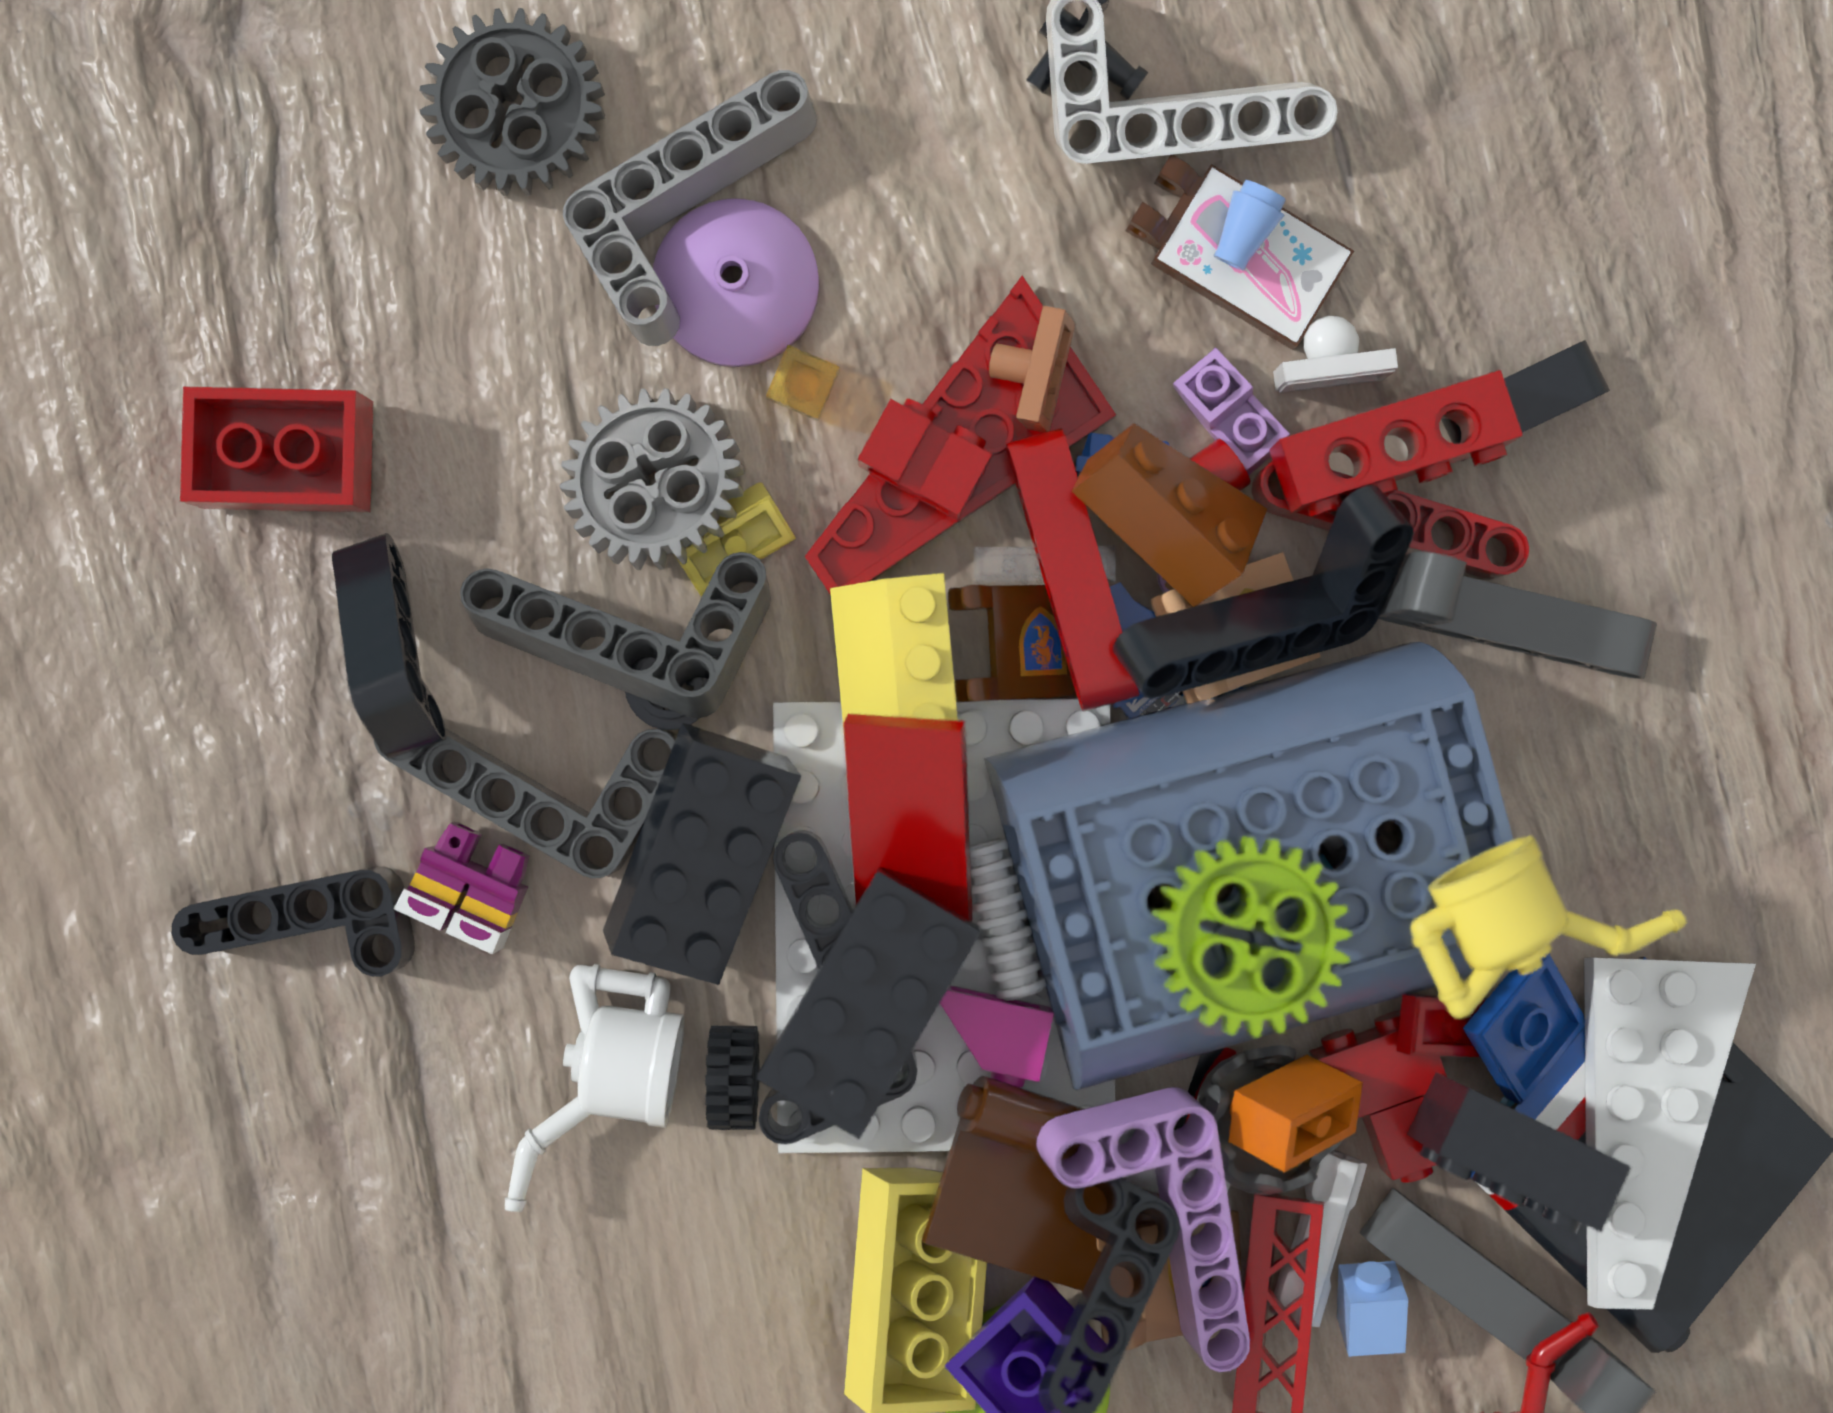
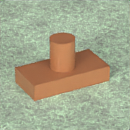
[989,306,1076,433]

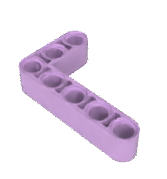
[1037,1087,1250,1372]

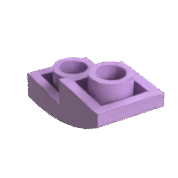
[1173,348,1290,475]

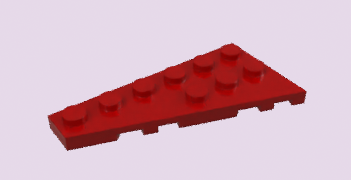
[804,275,1116,595]

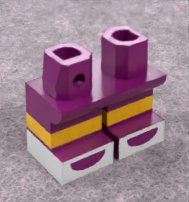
[394,822,530,954]

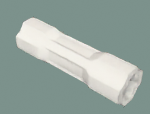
[1269,1150,1367,1327]

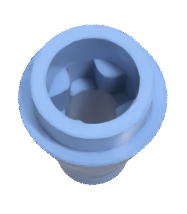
[1214,180,1286,271]

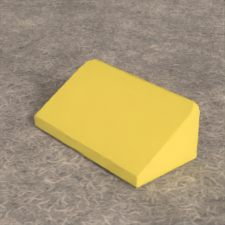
[675,482,796,596]

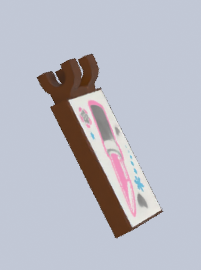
[1125,154,1354,350]

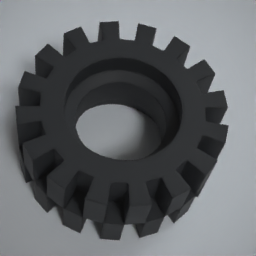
[705,1025,760,1130]

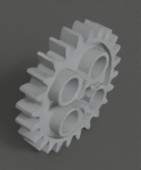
[560,388,745,570]

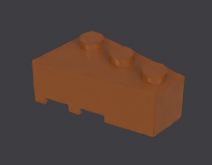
[1072,423,1267,607]

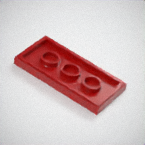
[843,713,973,921]

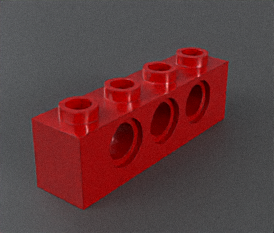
[1269,370,1523,518]

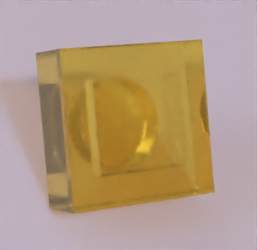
[766,345,840,421]

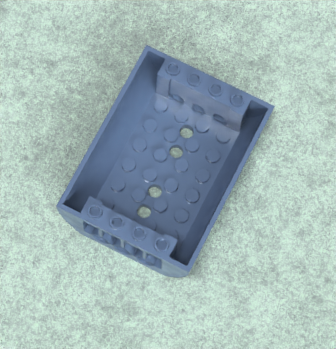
[984,642,1514,1090]

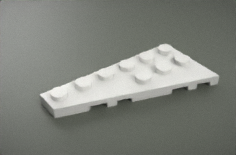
[1584,958,1756,1309]

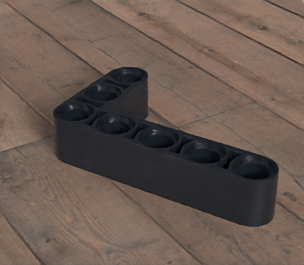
[1113,485,1414,699]
[759,830,918,1145]

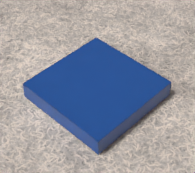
[1463,953,1585,1105]

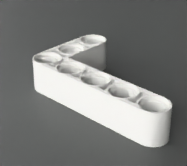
[1046,0,1338,164]

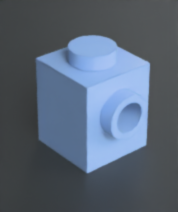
[1337,1261,1408,1357]

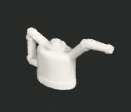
[505,964,685,1212]

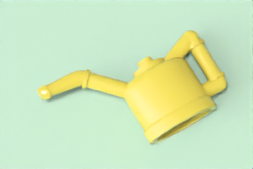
[1411,836,1686,1018]

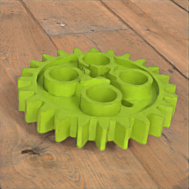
[1150,836,1352,1037]

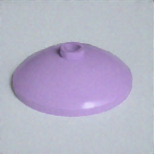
[653,199,819,367]

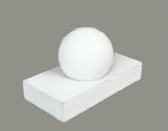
[1273,316,1398,393]

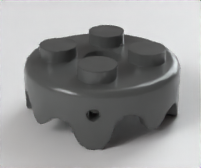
[1197,1045,1342,1196]

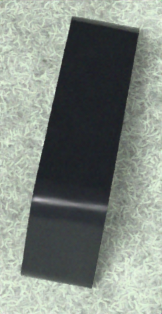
[332,533,446,759]
[171,867,415,977]
[1038,1177,1180,1413]

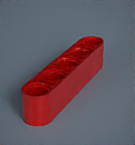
[1006,428,1139,712]
[1251,461,1529,579]

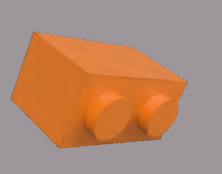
[1228,1055,1363,1172]

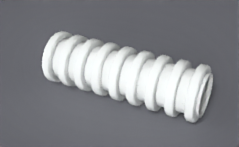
[970,838,1046,1001]

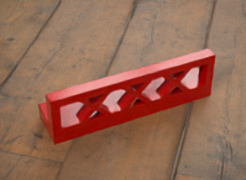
[1232,1193,1325,1413]

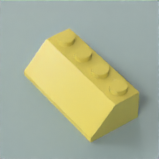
[830,573,958,722]
[844,1168,987,1413]

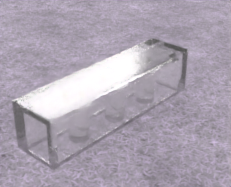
[973,545,1116,585]

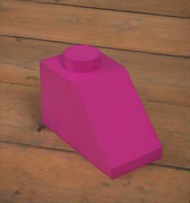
[940,985,1054,1087]

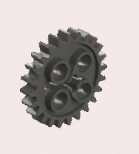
[419,8,605,196]

